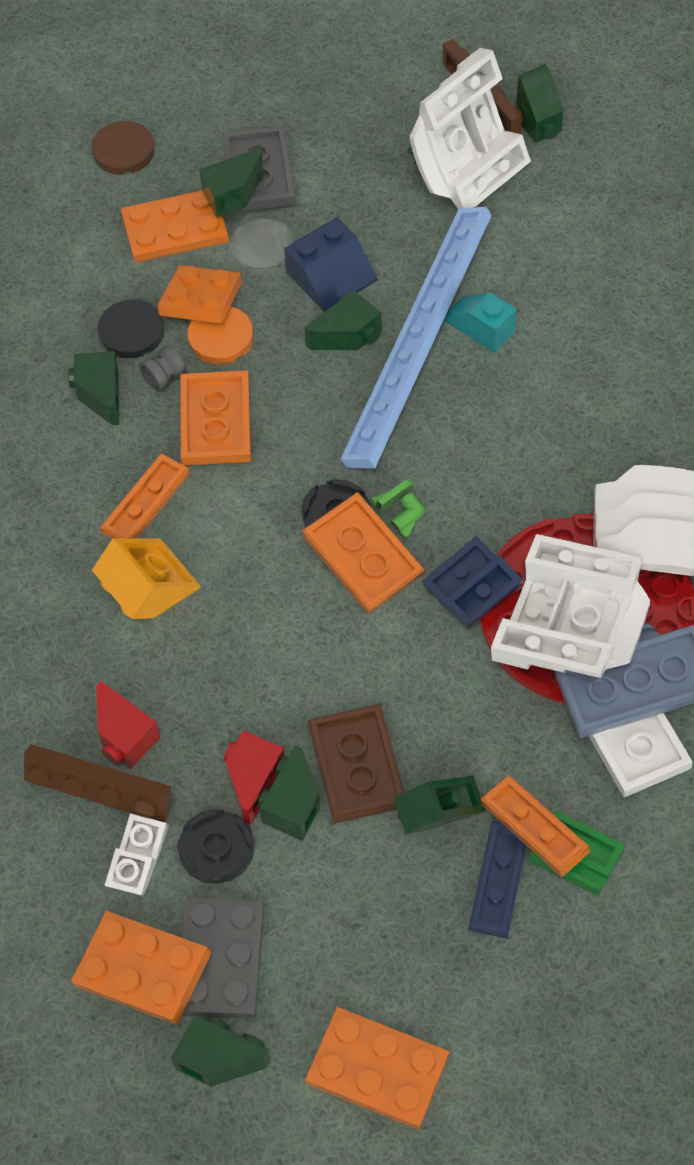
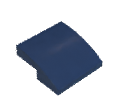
[422,536,523,628]

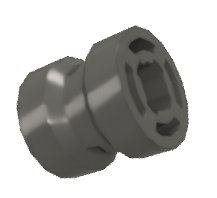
[139,345,186,392]

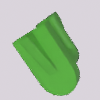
[370,478,425,539]

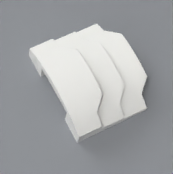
[410,48,531,209]
[593,465,694,576]
[491,534,650,678]

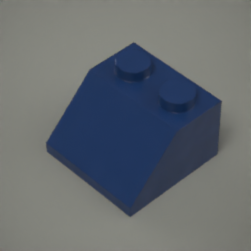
[284,217,377,312]

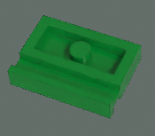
[529,810,625,897]

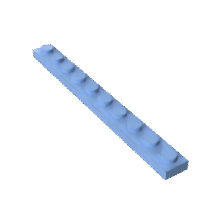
[341,207,491,468]

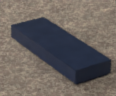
[469,820,526,939]

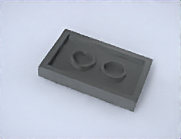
[222,125,296,212]
[182,898,264,1019]

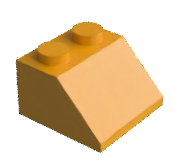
[92,538,201,619]

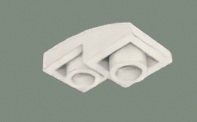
[105,814,169,896]

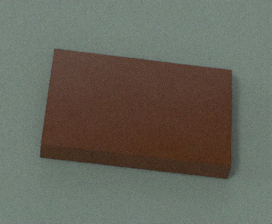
[308,704,404,824]

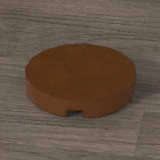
[92,121,154,175]

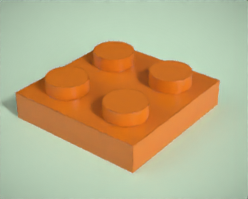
[158,265,242,324]

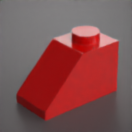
[96,681,160,769]
[224,730,285,825]

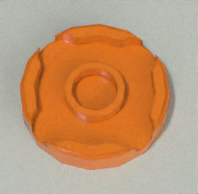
[187,307,254,365]

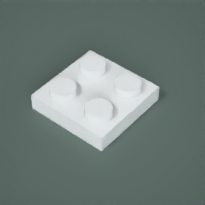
[589,713,693,798]

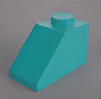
[443,292,517,353]

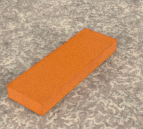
[100,453,190,539]
[481,775,590,878]

